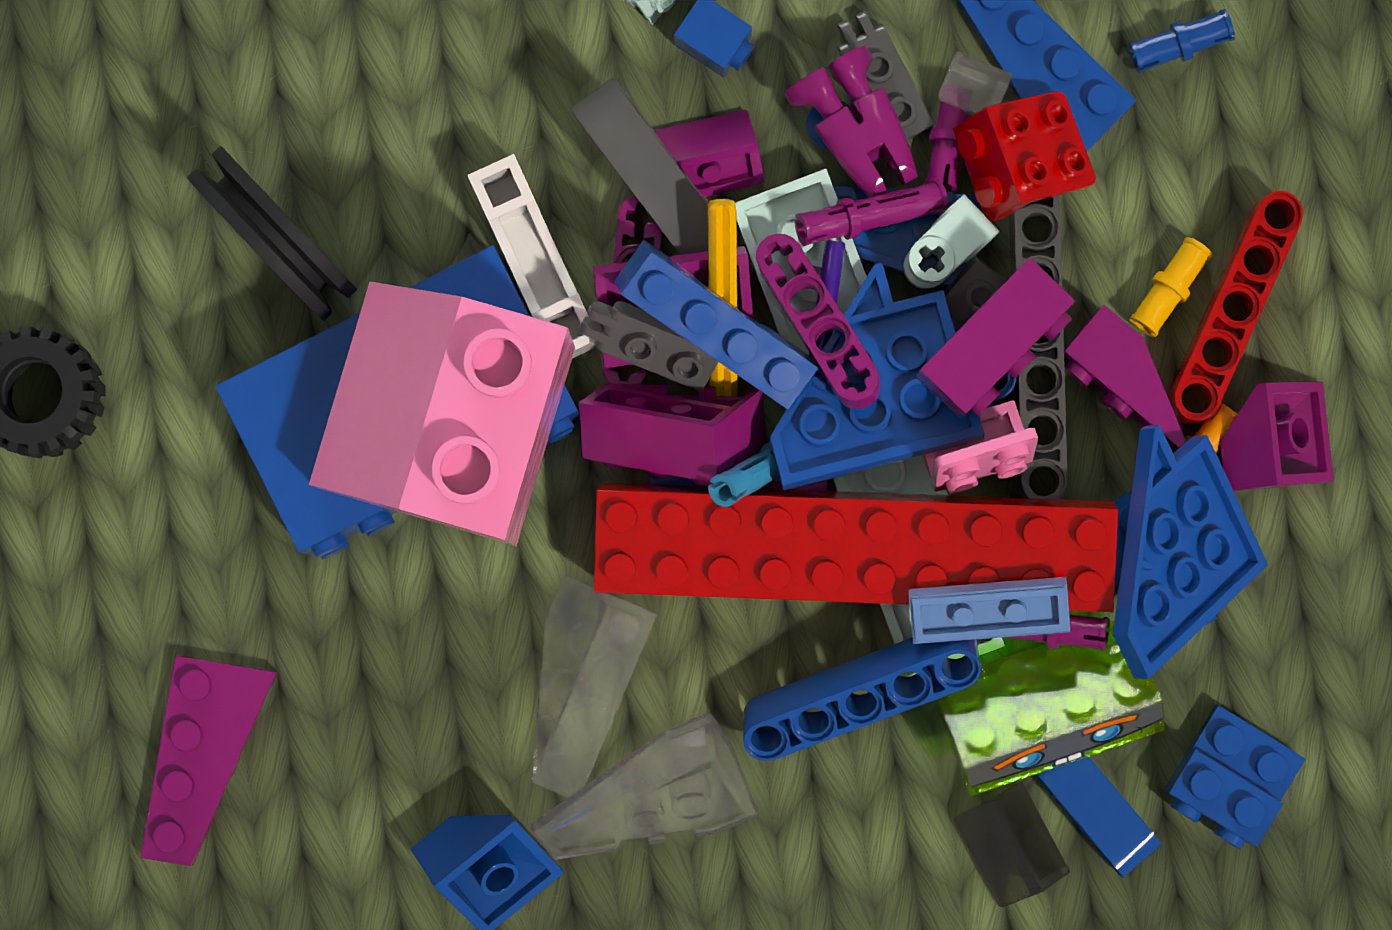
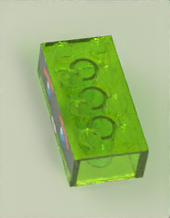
[935,620,1165,796]

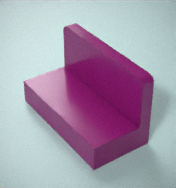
[654,110,765,197]

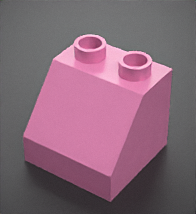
[309,282,575,546]

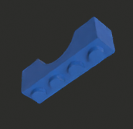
[614,240,818,409]

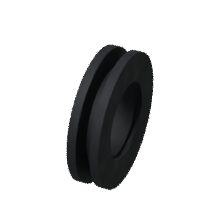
[187,146,358,321]

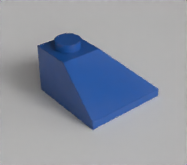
[411,814,564,930]

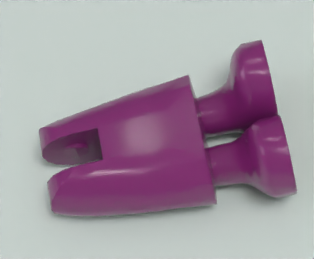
[784,45,917,198]

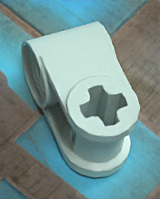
[903,194,1000,289]

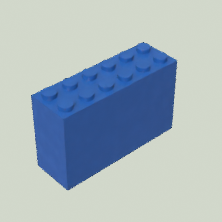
[215,245,580,559]

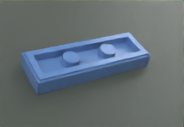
[909,577,1070,644]

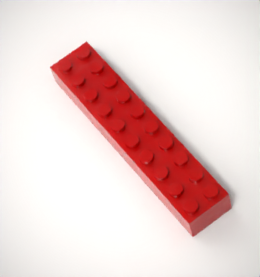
[594,483,1118,613]

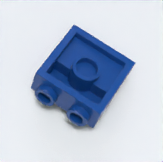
[1163,705,1305,850]

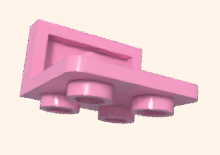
[922,400,1038,494]

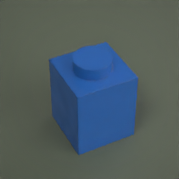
[674,0,755,78]

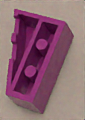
[916,257,1075,419]
[579,384,766,485]

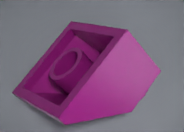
[1220,382,1334,491]

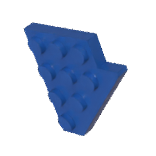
[770,263,984,491]
[1113,425,1268,679]

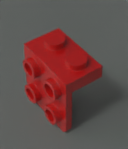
[953,91,1096,222]

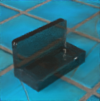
[954,781,1070,907]

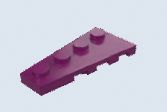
[140,656,278,866]

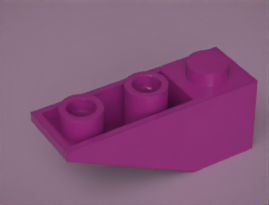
[1064,305,1186,453]

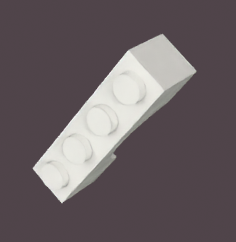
[467,154,596,358]

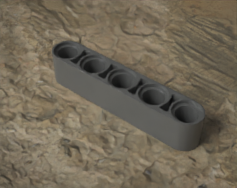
[571,77,757,279]

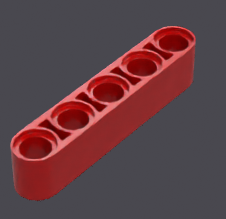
[1168,191,1303,425]

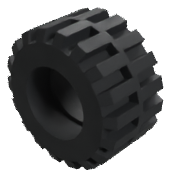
[0,327,106,458]

